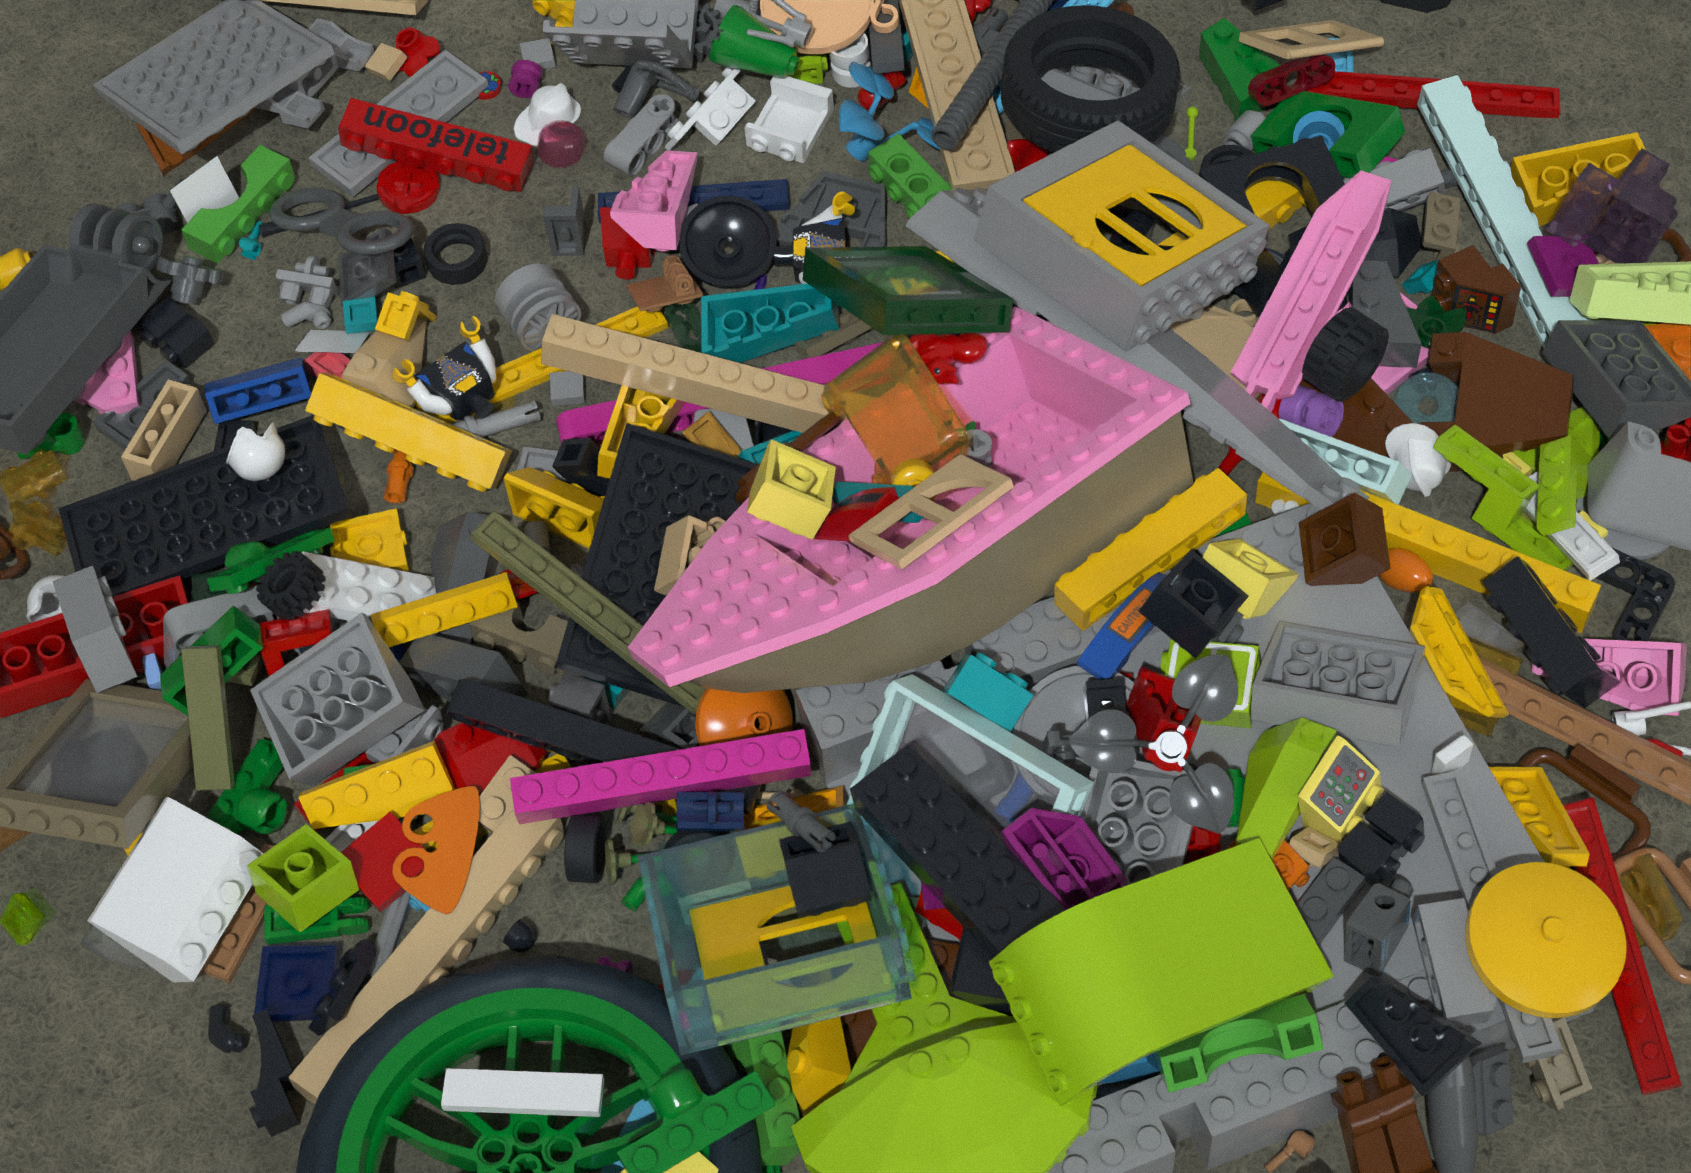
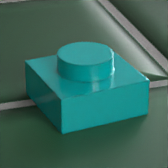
[1401,259,1439,295]
[343,297,378,334]

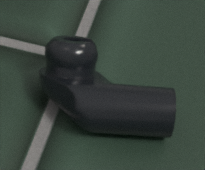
[208,1005,246,1053]

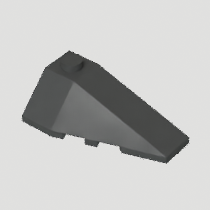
[431,512,499,645]

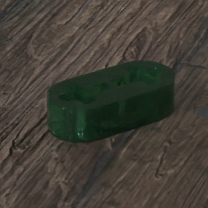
[665,303,701,353]

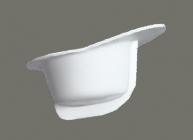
[514,83,581,146]
[1385,423,1451,497]

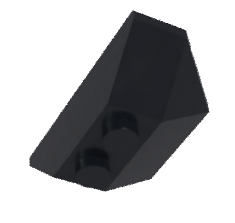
[1288,208,1423,279]

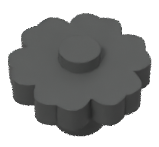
[156,255,225,305]

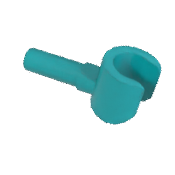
[239,221,263,260]

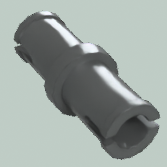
[767,791,835,853]

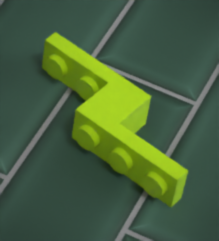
[1536,407,1600,536]
[1433,425,1574,571]

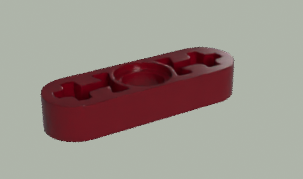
[1248,54,1335,106]

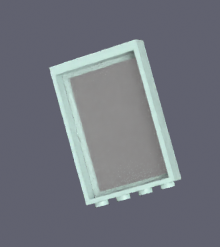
[846,674,1094,846]

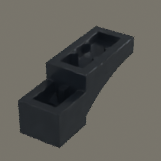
[249,1009,300,1137]

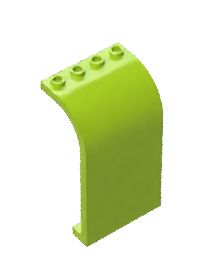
[989,838,1334,1106]

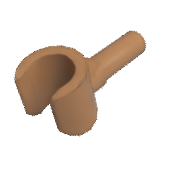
[1264,1131,1315,1173]

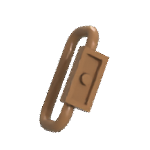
[1613,847,1691,985]

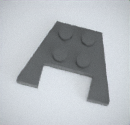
[774,171,885,247]

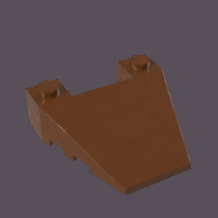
[1421,332,1574,472]

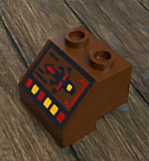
[1432,245,1521,334]

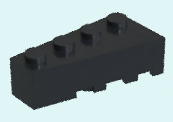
[1483,556,1620,708]

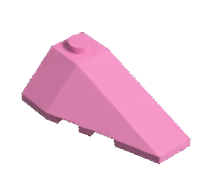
[610,150,698,251]
[1532,639,1687,716]

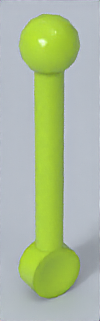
[1185,106,1199,161]

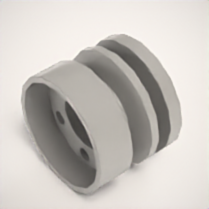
[494,263,582,351]

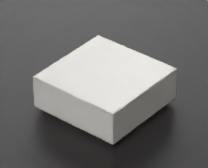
[1431,735,1473,775]

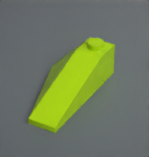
[1236,717,1337,860]

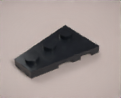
[1344,976,1482,1096]

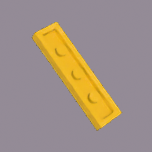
[371,572,518,648]

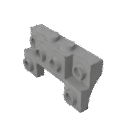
[255,18,375,129]

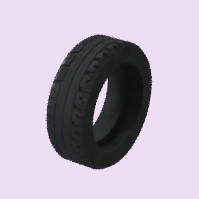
[1001,5,1180,153]

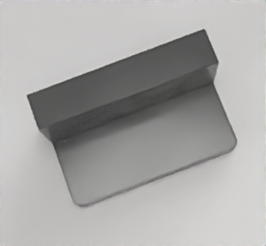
[543,187,587,256]

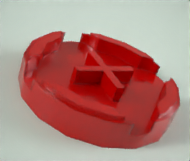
[376,161,440,214]

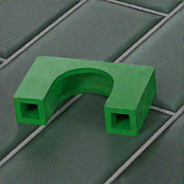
[1250,91,1405,178]

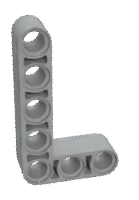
[163,586,306,668]

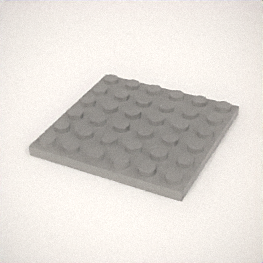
[93,0,335,154]

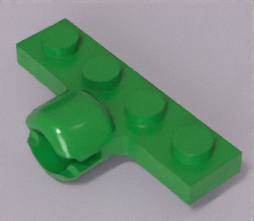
[207,528,335,595]
[206,739,288,834]
[616,1068,776,1173]

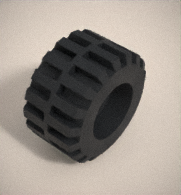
[1302,307,1389,402]

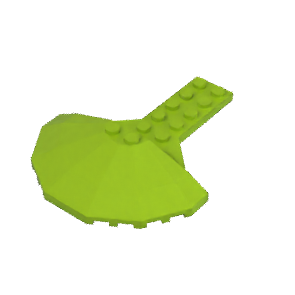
[791,882,1097,1173]

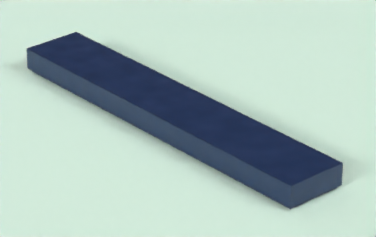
[598,179,789,224]

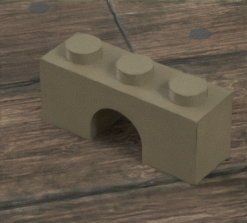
[469,602,568,675]

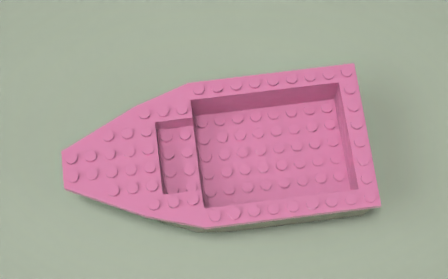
[628,306,1194,693]

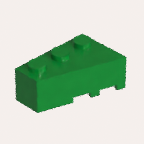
[1199,18,1287,121]

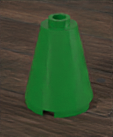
[709,5,800,79]

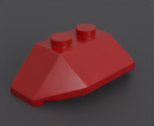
[434,723,549,796]

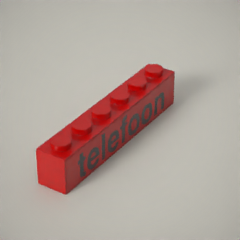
[338,98,533,192]

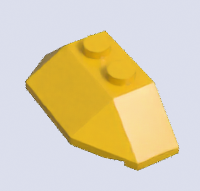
[1409,586,1509,718]

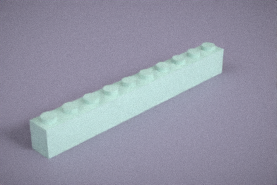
[1417,75,1591,348]

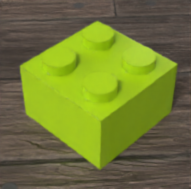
[247,824,359,932]

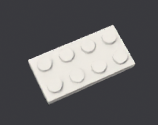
[301,551,438,636]

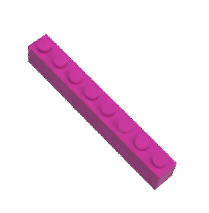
[510,729,811,825]

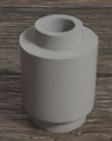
[1224,110,1266,151]

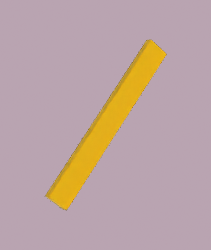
[415,307,668,424]

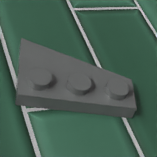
[93,360,191,450]

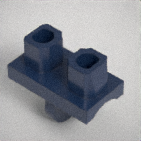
[677,791,744,831]

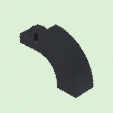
[552,438,610,497]

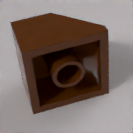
[1299,492,1390,586]

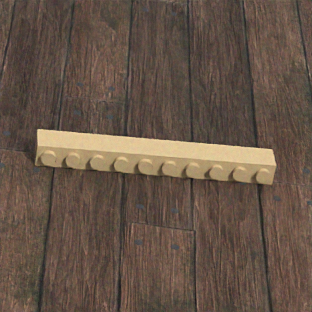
[541,314,877,433]
[288,808,564,1104]

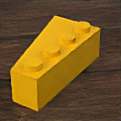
[597,385,686,479]

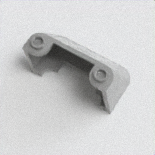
[1588,421,1691,551]

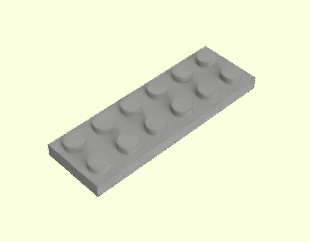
[308,50,489,197]

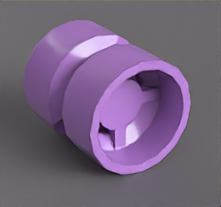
[1278,384,1344,437]

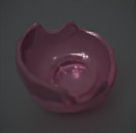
[537,120,585,168]

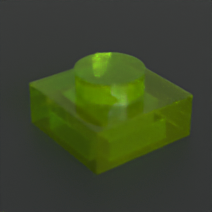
[0,892,45,946]

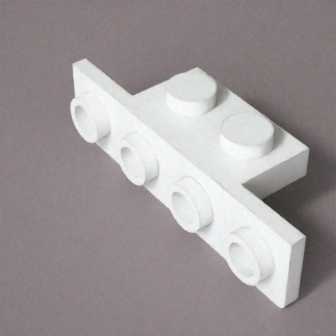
[665,67,756,151]

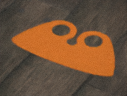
[392,786,480,914]

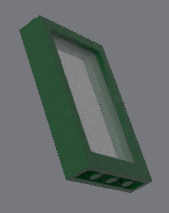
[802,246,1013,335]

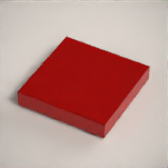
[340,812,427,913]

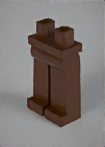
[1331,1056,1439,1173]

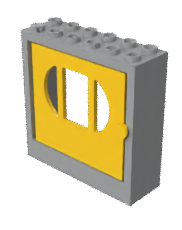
[974,121,1270,351]

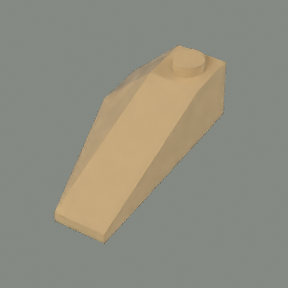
[342,317,427,408]

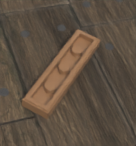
[200,843,274,984]

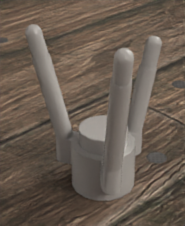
[746,0,813,48]

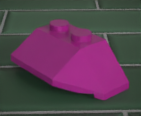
[1000,808,1127,910]

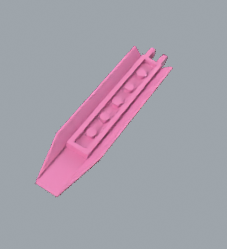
[1230,171,1392,412]

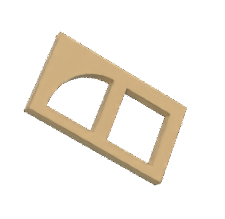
[1239,20,1384,60]
[848,454,1014,570]

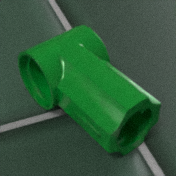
[17,413,85,460]

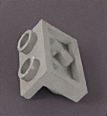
[365,705,445,763]

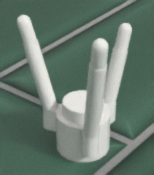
[1612,701,1691,756]

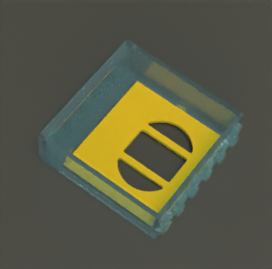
[637,804,916,1055]

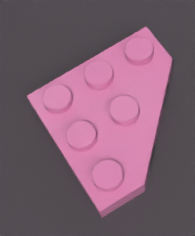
[75,331,140,414]

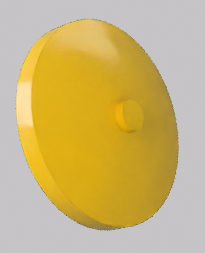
[1465,862,1626,1018]

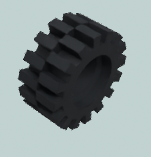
[256,551,326,621]

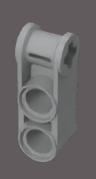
[604,94,678,177]

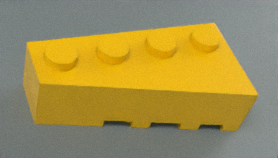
[1510,132,1649,227]

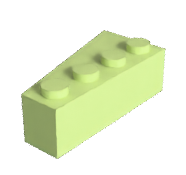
[1569,261,1691,325]

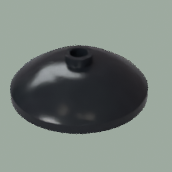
[679,196,776,288]

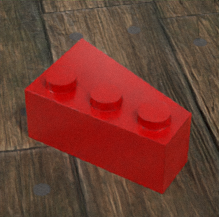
[1126,667,1202,773]

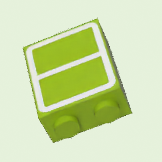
[1161,639,1262,729]

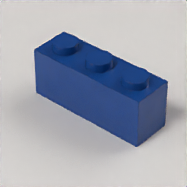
[205,357,311,424]

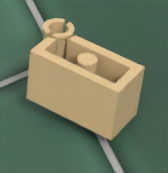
[654,515,725,596]

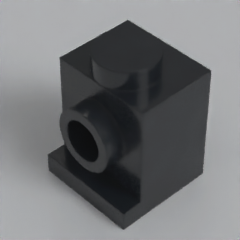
[394,238,426,288]
[1083,678,1126,721]

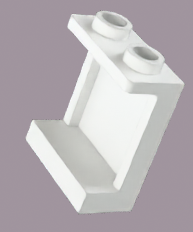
[744,76,834,163]

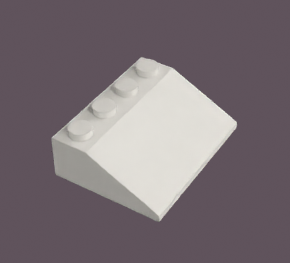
[87,797,264,983]

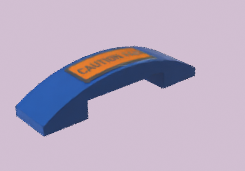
[1077,572,1166,680]

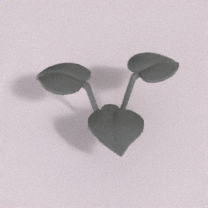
[1068,655,1238,834]

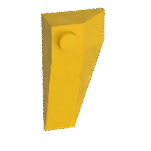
[787,966,851,1117]

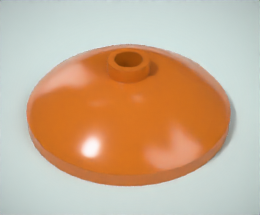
[695,689,793,746]

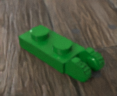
[264,897,369,945]

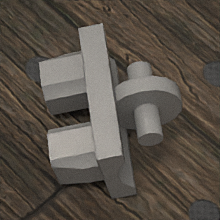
[275,255,341,309]

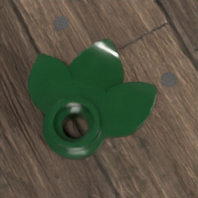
[1406,295,1466,348]

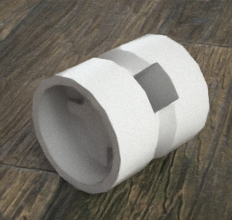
[829,33,872,88]

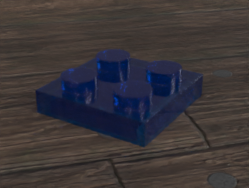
[254,945,339,1021]

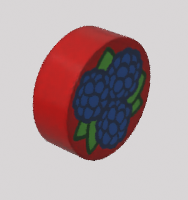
[477,71,502,100]

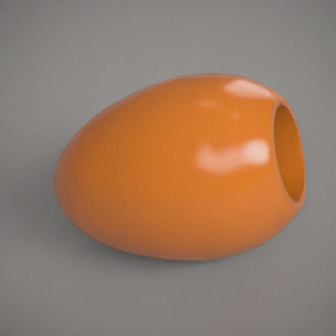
[1379,548,1433,593]

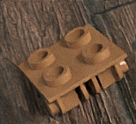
[626,255,703,312]

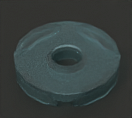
[1394,373,1459,425]

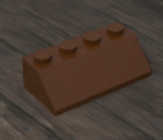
[1300,378,1413,458]

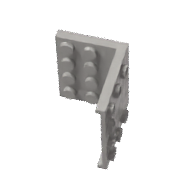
[543,0,699,68]

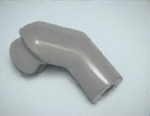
[281,301,331,329]

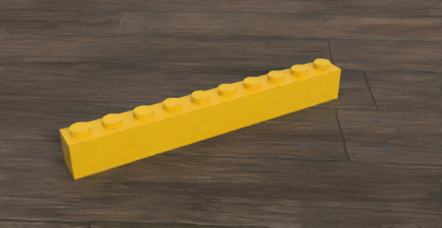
[1255,472,1601,633]

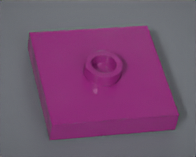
[1527,236,1599,297]

